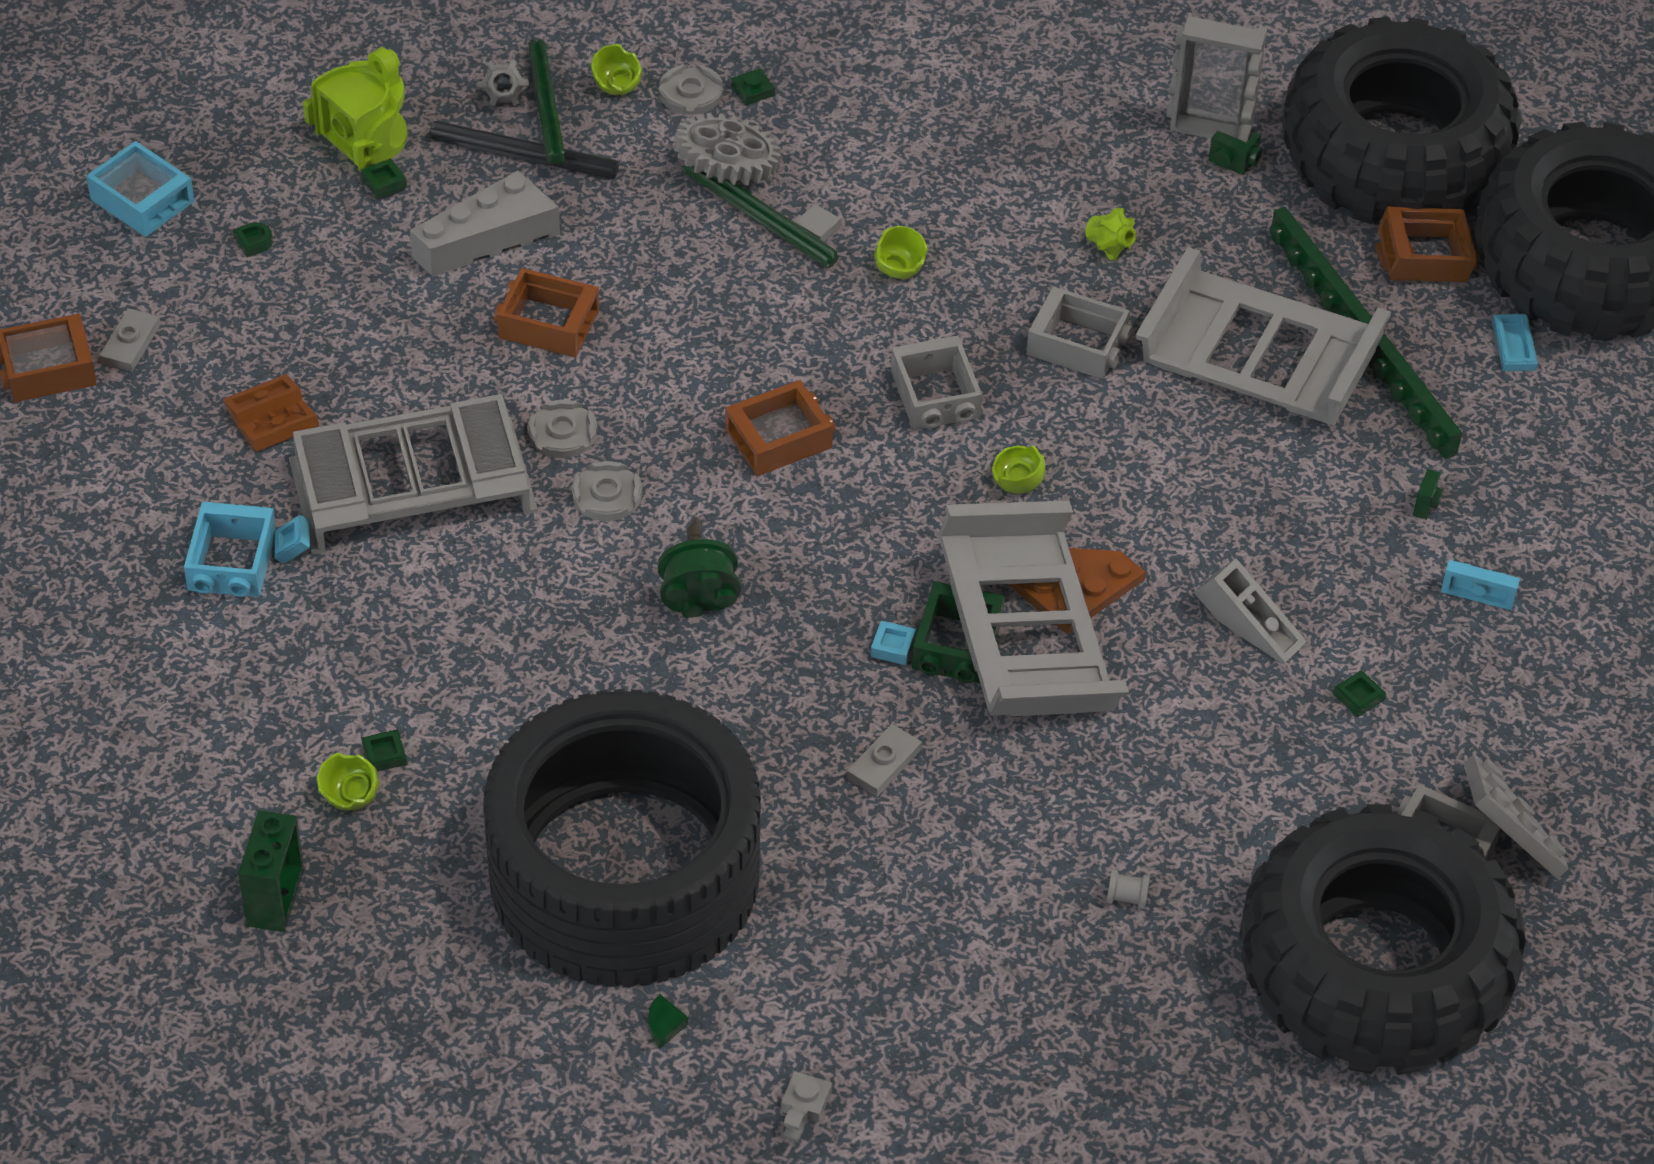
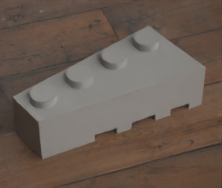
[410,171,560,276]

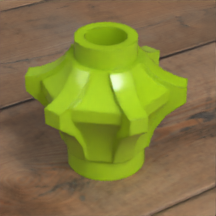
[1085,208,1136,260]

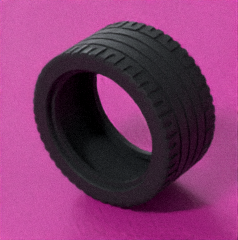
[483,689,761,987]

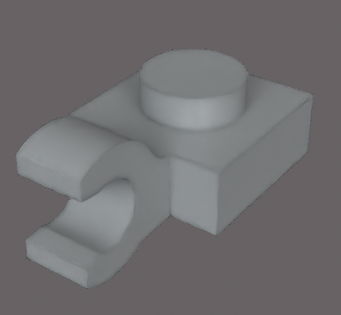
[781,1071,832,1142]

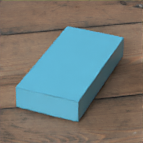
[1492,314,1538,371]

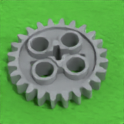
[674,113,781,185]

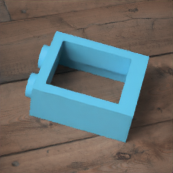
[184,502,276,597]

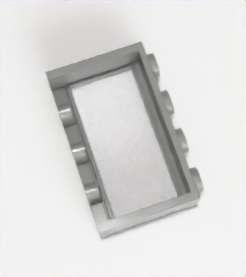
[1166,13,1268,142]

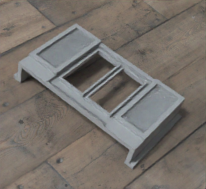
[1136,247,1391,426]
[289,394,538,554]
[938,501,1129,717]

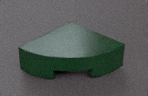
[648,994,688,1048]

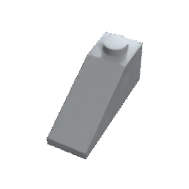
[1193,558,1307,664]

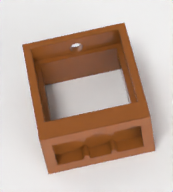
[1378,207,1479,282]
[494,268,600,357]

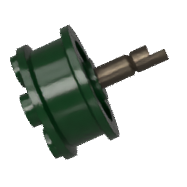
[657,517,741,618]

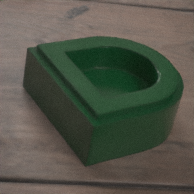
[233,222,273,257]

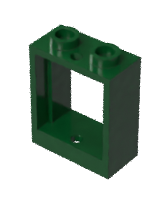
[912,581,1005,683]
[238,810,304,932]

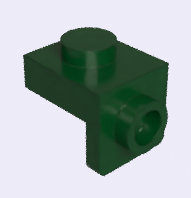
[1208,130,1263,175]

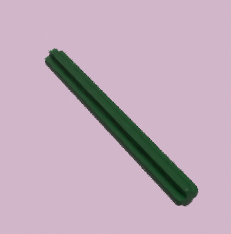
[528,39,565,165]
[684,165,839,268]

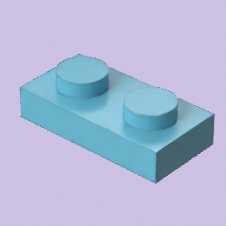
[1441,560,1520,611]

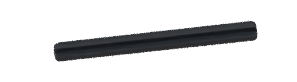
[430,121,619,179]

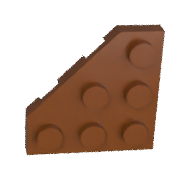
[1008,548,1146,634]

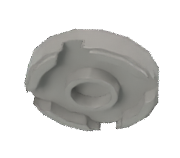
[659,64,723,115]
[527,400,598,458]
[571,461,643,521]

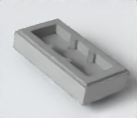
[99,308,161,372]
[847,724,922,797]

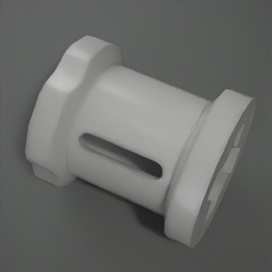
[1106,869,1150,909]

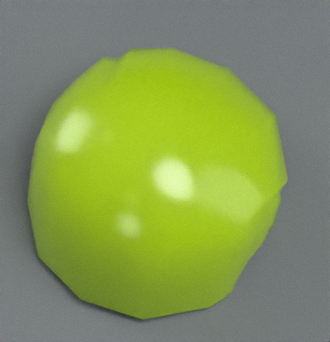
[590,44,643,96]
[874,225,928,280]
[992,445,1046,495]
[316,752,380,811]

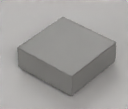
[794,204,841,242]

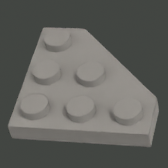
[1463,754,1569,879]

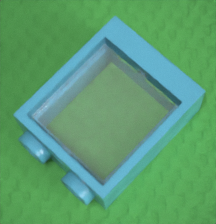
[86,141,195,237]

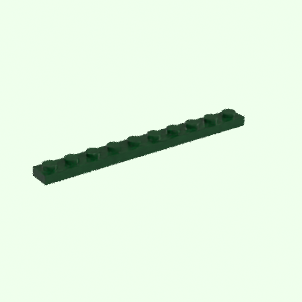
[1270,207,1462,459]

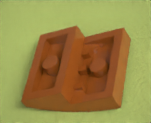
[223,374,319,452]

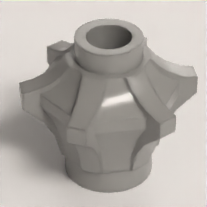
[477,59,529,107]

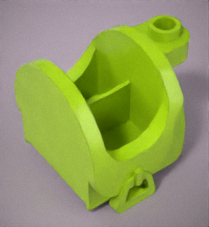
[302,47,408,171]

